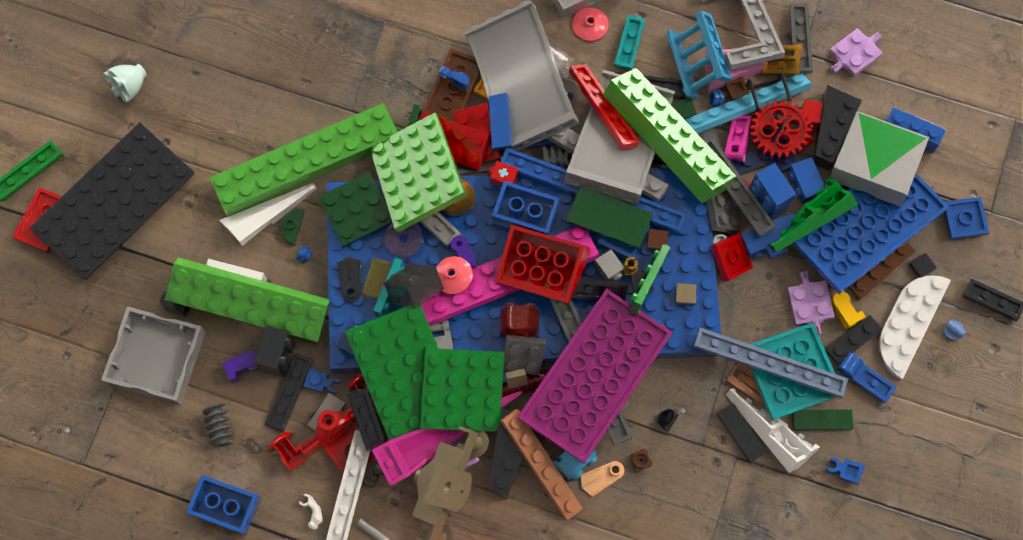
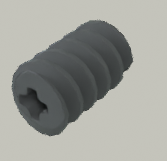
[202,404,234,447]

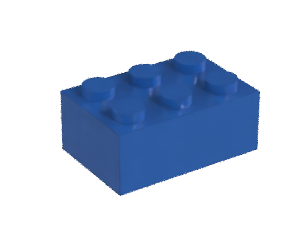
[749,163,796,221]
[492,181,560,235]
[186,475,261,536]

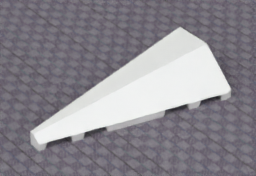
[220,183,317,246]
[726,388,820,473]

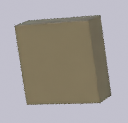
[675,283,696,305]
[505,368,528,389]

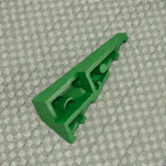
[770,177,858,252]

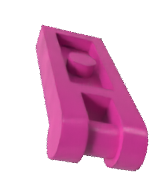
[725,116,752,162]

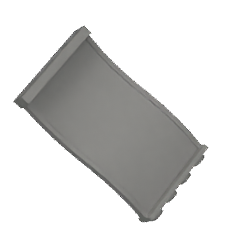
[464,0,579,151]
[564,70,675,206]

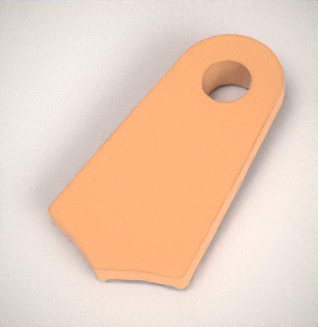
[580,461,624,497]

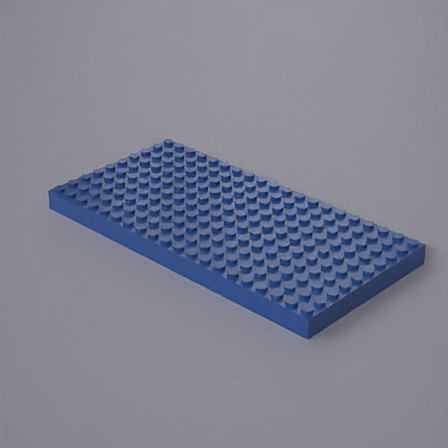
[327,167,721,374]

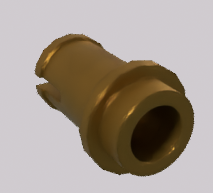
[623,257,638,276]

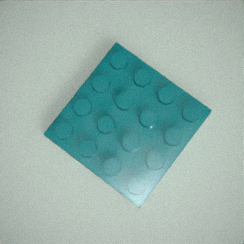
[749,323,837,421]

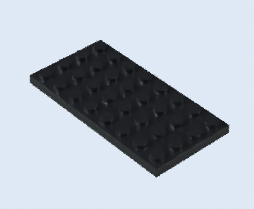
[30,122,195,281]

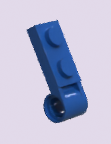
[838,352,896,404]

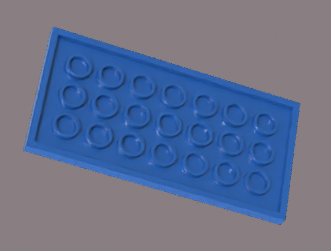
[792,173,949,295]

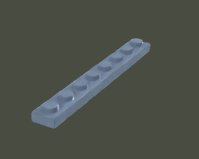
[693,327,848,398]

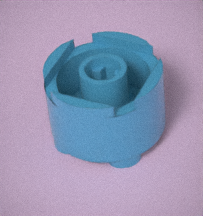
[553,449,598,480]

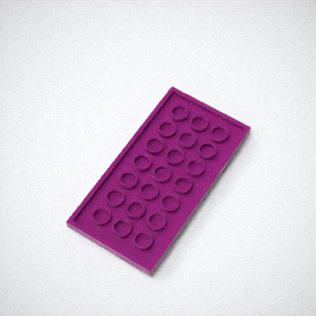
[517,289,673,464]

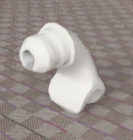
[299,494,323,530]

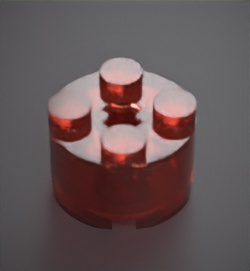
[500,303,539,338]

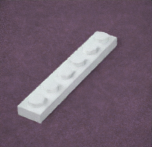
[326,430,370,540]

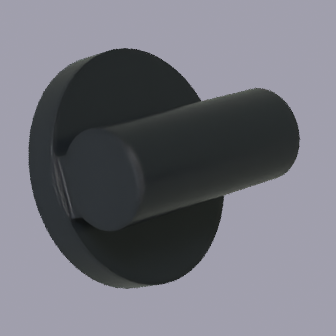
[658,409,679,432]

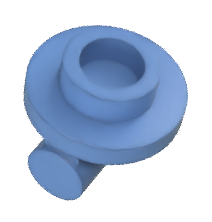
[944,320,966,340]

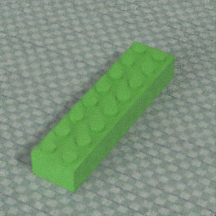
[603,68,736,204]
[165,258,329,342]

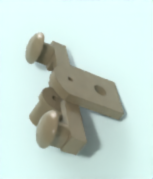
[412,426,489,540]

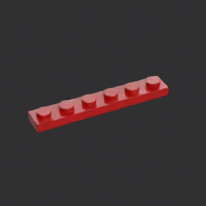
[569,64,639,150]

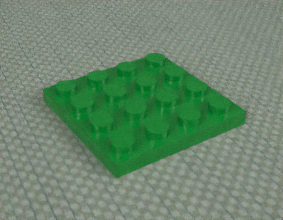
[419,348,505,432]

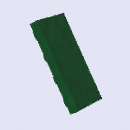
[566,186,653,250]

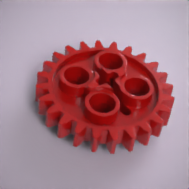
[750,99,812,160]

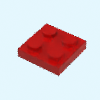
[711,232,753,282]

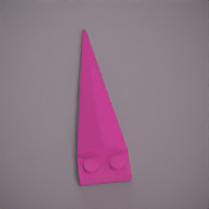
[372,391,522,486]

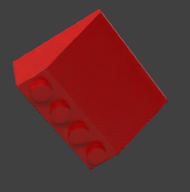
[495,225,590,303]

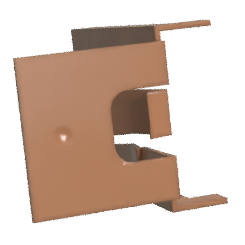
[725,362,763,404]

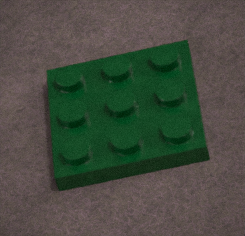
[318,172,393,248]

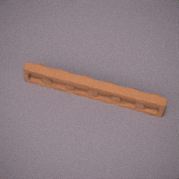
[500,409,583,520]

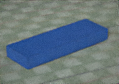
[489,93,512,151]

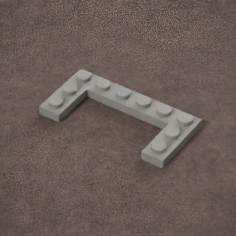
[702,0,785,70]

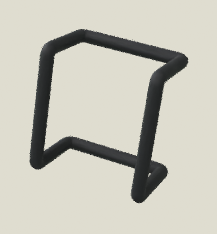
[746,72,792,117]

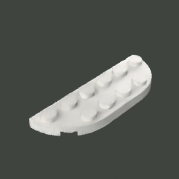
[878,276,951,380]

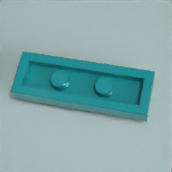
[614,15,645,71]
[373,257,405,317]

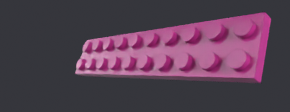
[404,227,599,326]

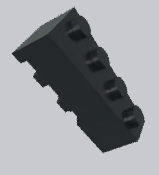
[812,85,862,171]
[488,408,535,499]

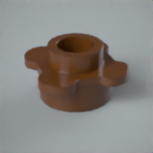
[629,449,652,472]

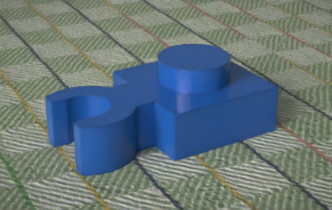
[439,66,470,92]
[304,368,341,394]
[827,457,865,485]

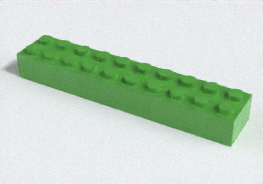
[210,103,397,217]

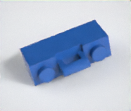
[741,213,795,259]

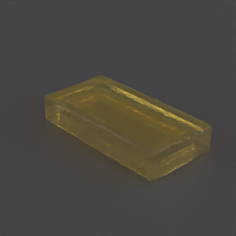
[362,258,392,300]

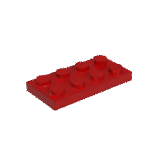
[419,111,491,170]

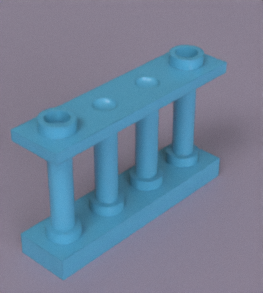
[666,11,733,100]

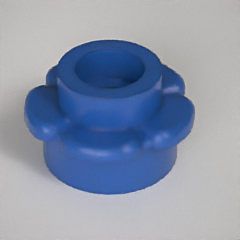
[709,89,724,107]
[296,246,312,264]

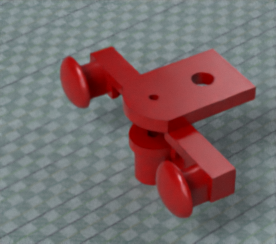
[268,373,375,474]

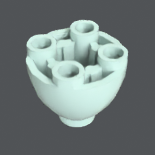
[103,64,147,103]

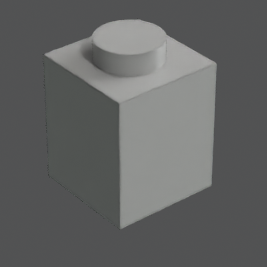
[594,249,625,281]

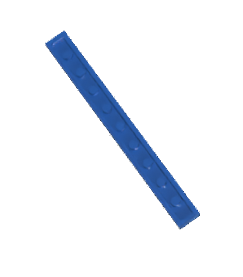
[501,148,686,233]

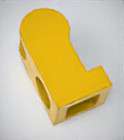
[831,292,866,330]

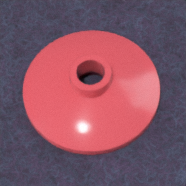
[572,7,608,42]
[434,256,473,295]

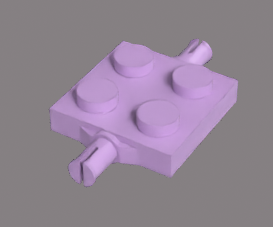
[830,28,883,77]
[787,271,835,335]

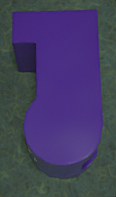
[451,235,477,268]
[223,351,258,384]

